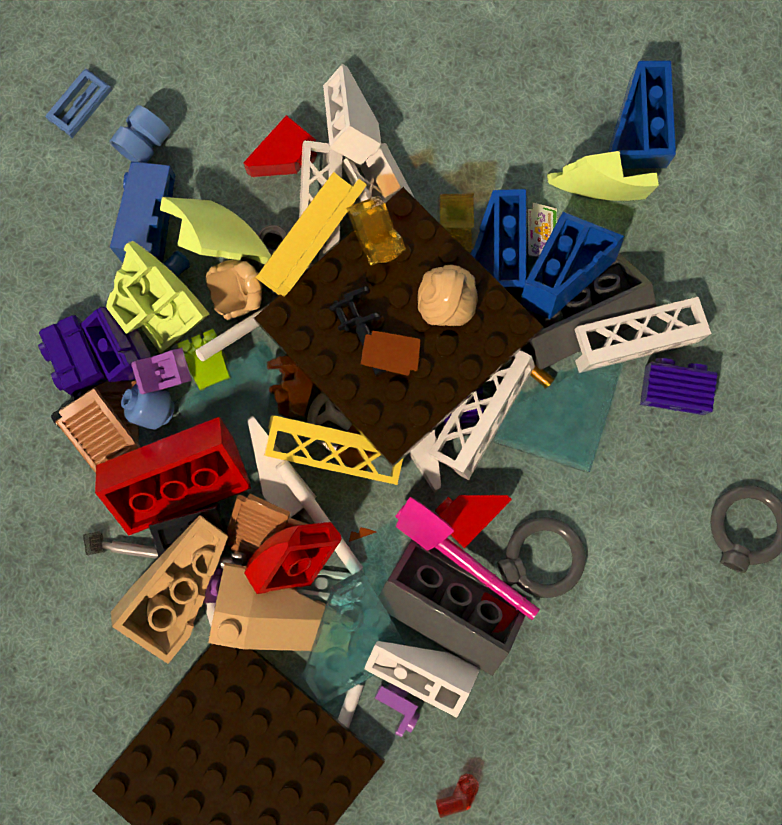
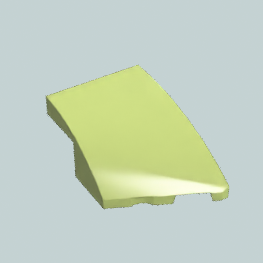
[547,151,659,201]
[160,197,271,264]
[106,241,210,354]

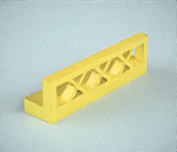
[255,172,367,296]
[264,415,403,485]

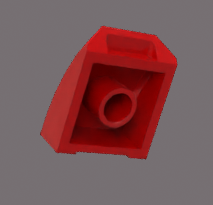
[244,522,342,594]

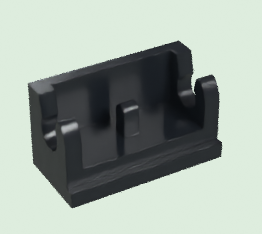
[149,503,227,557]

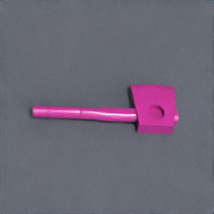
[395,497,540,620]

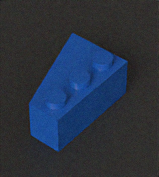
[607,61,676,169]
[110,161,175,263]
[471,189,528,296]
[520,212,624,319]

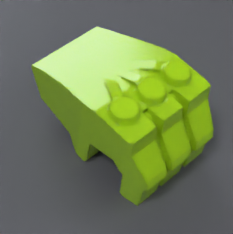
[177,329,231,391]

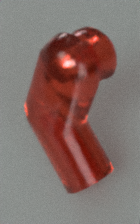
[435,774,479,818]

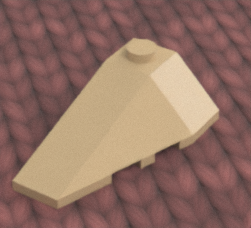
[111,515,228,664]
[208,563,353,652]

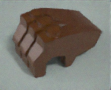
[267,356,313,419]

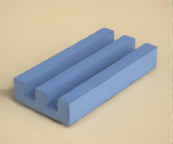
[45,68,112,138]

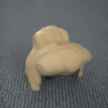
[206,260,263,320]
[417,265,478,326]

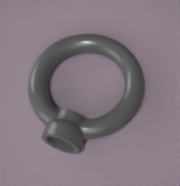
[710,485,782,573]
[497,517,586,598]

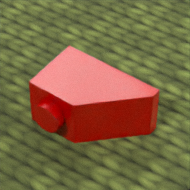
[243,115,317,177]
[434,495,512,549]

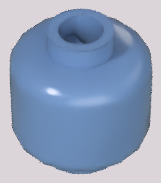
[121,384,175,430]

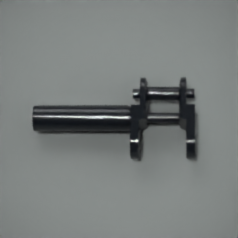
[329,286,387,376]

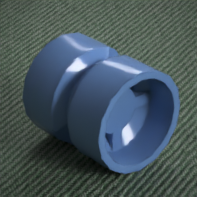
[109,105,171,163]

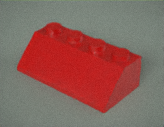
[95,416,251,536]

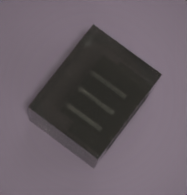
[83,531,105,556]

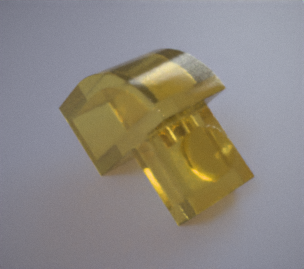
[437,193,474,254]
[346,195,406,266]

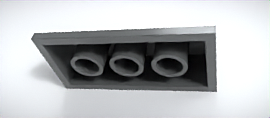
[518,254,657,370]
[374,540,526,676]

